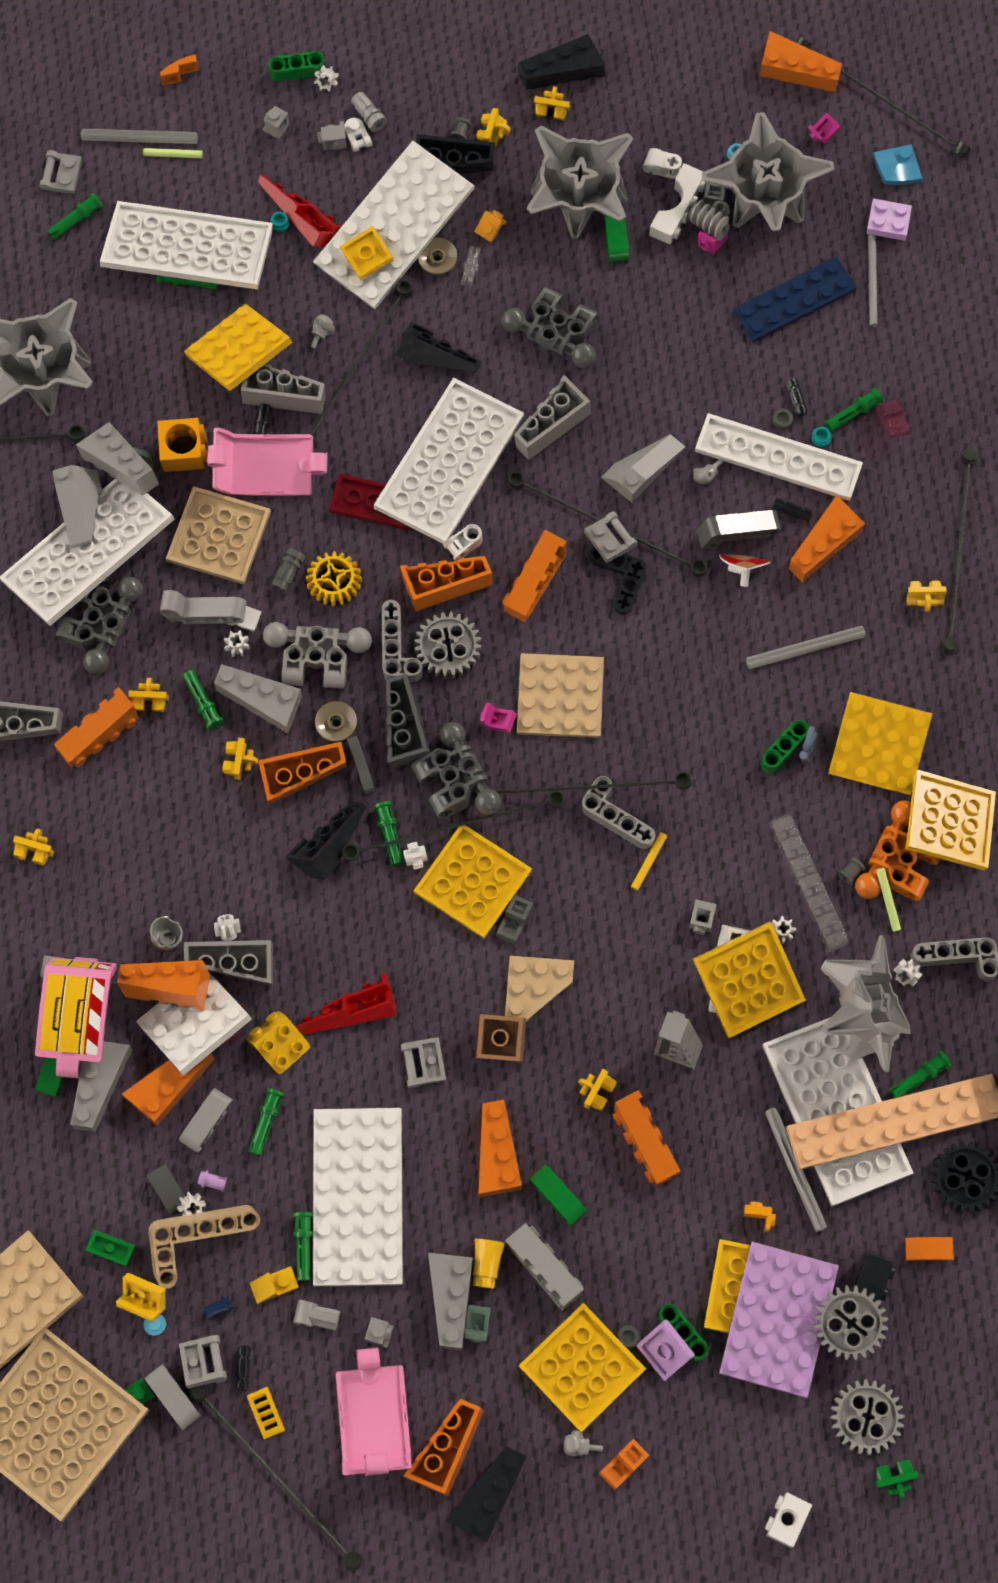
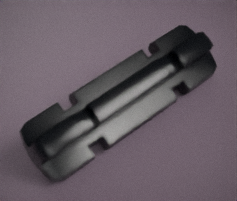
[787,378,808,417]
[773,498,813,522]
[236,1346,251,1391]

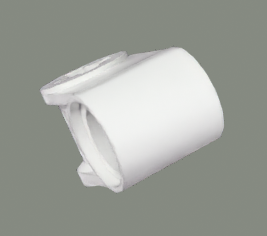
[643,148,682,179]
[443,524,482,561]

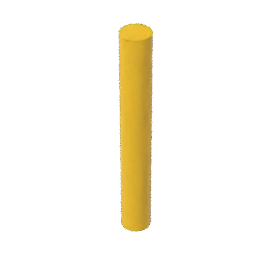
[631,832,667,891]

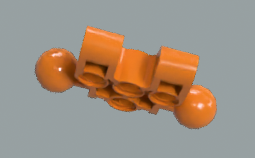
[855,800,940,901]

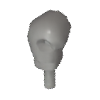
[311,315,334,349]
[693,459,723,485]
[564,1430,603,1456]

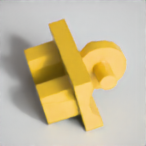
[534,86,570,121]
[476,108,511,146]
[907,581,947,612]
[128,678,169,712]
[222,738,259,780]
[13,828,54,866]
[578,1069,617,1111]

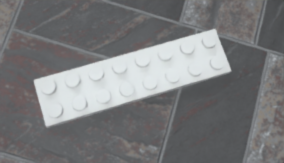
[695,413,863,501]

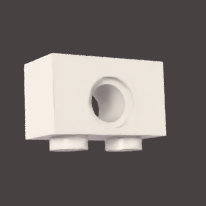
[765,1492,812,1548]

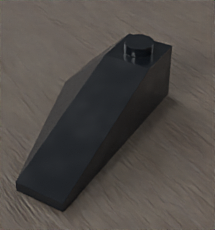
[396,321,481,372]
[286,802,366,880]

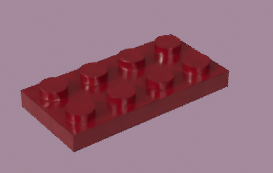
[329,473,410,531]

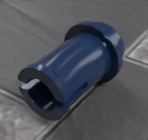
[204,1296,234,1320]

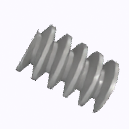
[686,200,730,240]

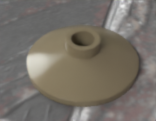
[418,238,457,275]
[315,701,357,742]

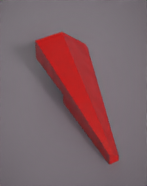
[258,175,344,247]
[295,973,397,1035]

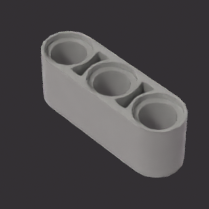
[179,1088,233,1153]
[144,1364,201,1430]

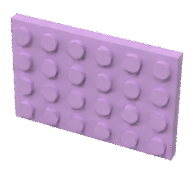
[719,1242,839,1398]

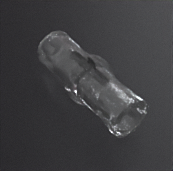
[460,246,481,288]

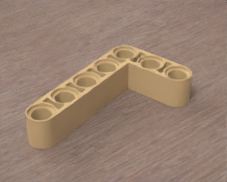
[149,1205,260,1289]

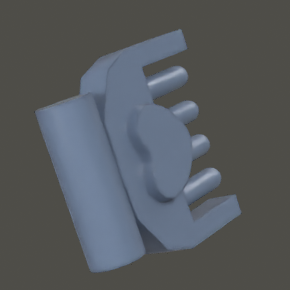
[799,726,818,764]

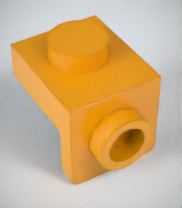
[474,210,507,242]
[743,1202,776,1233]

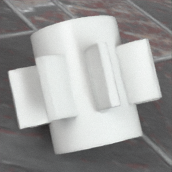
[314,65,338,92]
[224,630,250,657]
[403,842,428,870]
[214,914,241,941]
[772,916,796,945]
[894,959,922,986]
[177,1192,206,1216]

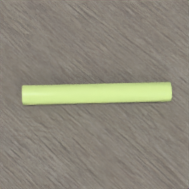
[143,148,203,159]
[876,868,901,931]

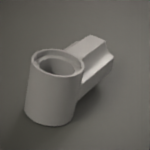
[293,1300,340,1331]

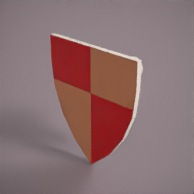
[719,554,770,587]

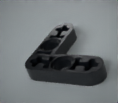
[589,547,646,615]

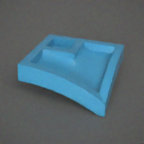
[873,144,922,185]

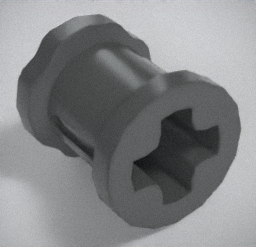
[449,117,471,139]
[838,857,866,885]

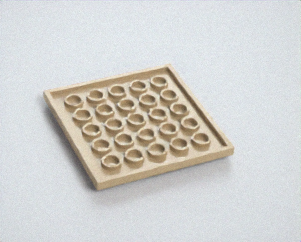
[0,1329,149,1522]

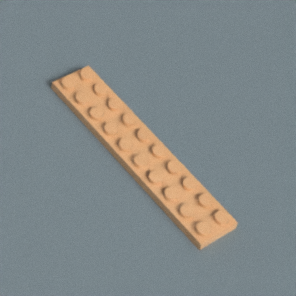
[786,1074,998,1170]

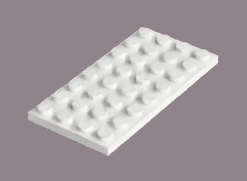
[313,141,475,309]
[100,201,273,289]
[374,378,524,544]
[0,478,175,626]
[762,1017,913,1207]
[313,1108,403,1287]

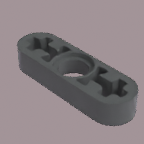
[347,736,375,795]

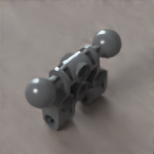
[501,287,599,369]
[55,576,143,675]
[411,722,502,819]

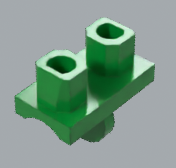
[875,1459,919,1500]

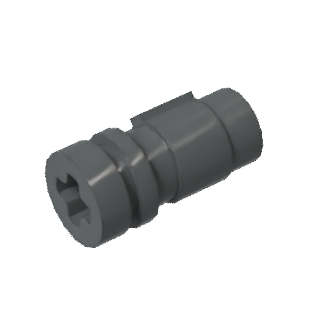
[271,548,306,593]

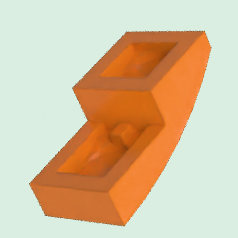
[160,55,199,86]
[905,1237,954,1261]
[599,1439,649,1490]

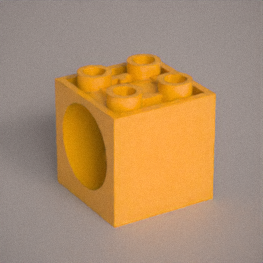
[157,418,208,472]

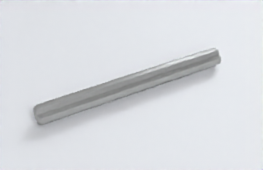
[81,129,198,144]
[746,626,865,669]
[765,1108,827,1232]

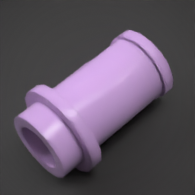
[198,1170,227,1192]

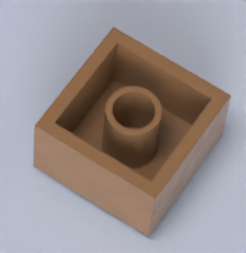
[476,1014,526,1061]

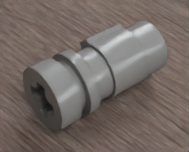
[351,92,387,132]

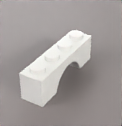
[649,164,706,245]

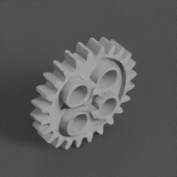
[414,612,482,678]
[814,1285,888,1360]
[830,1379,905,1455]

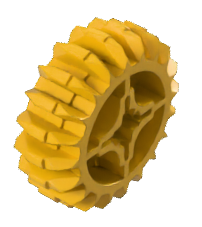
[306,551,362,607]

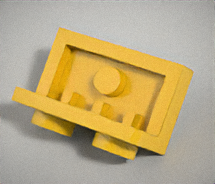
[116,1273,165,1321]

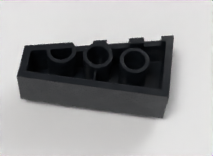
[518,34,605,90]
[416,134,496,175]
[843,1249,896,1344]
[446,1446,527,1542]

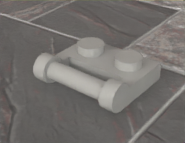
[39,150,82,194]
[584,511,638,563]
[400,1037,446,1088]
[179,1335,227,1389]

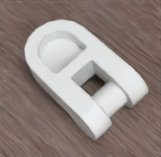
[344,118,372,152]

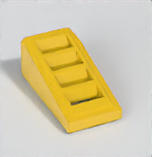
[247,1387,285,1440]

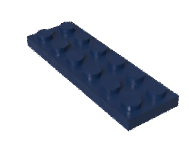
[733,257,857,342]

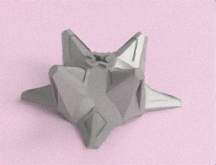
[702,112,834,232]
[527,126,633,238]
[0,298,93,416]
[821,935,911,1072]

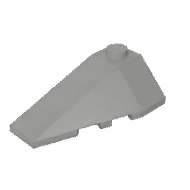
[601,434,686,503]
[52,465,102,548]

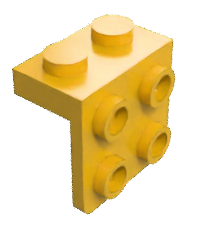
[246,1011,310,1074]

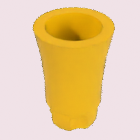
[473,1238,505,1289]

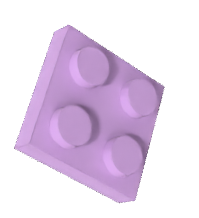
[866,199,912,241]
[636,1319,695,1381]

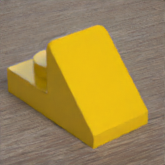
[250,1266,299,1304]

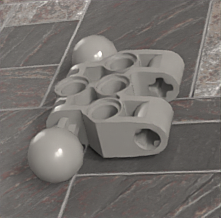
[263,622,372,689]

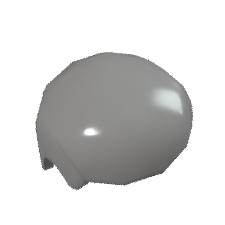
[150,916,183,951]

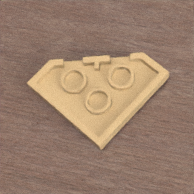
[505,956,574,1022]

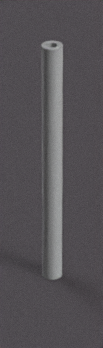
[868,234,878,327]

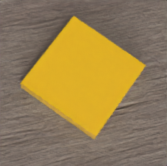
[339,226,394,281]

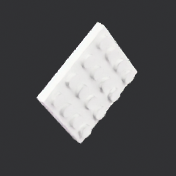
[136,974,252,1075]

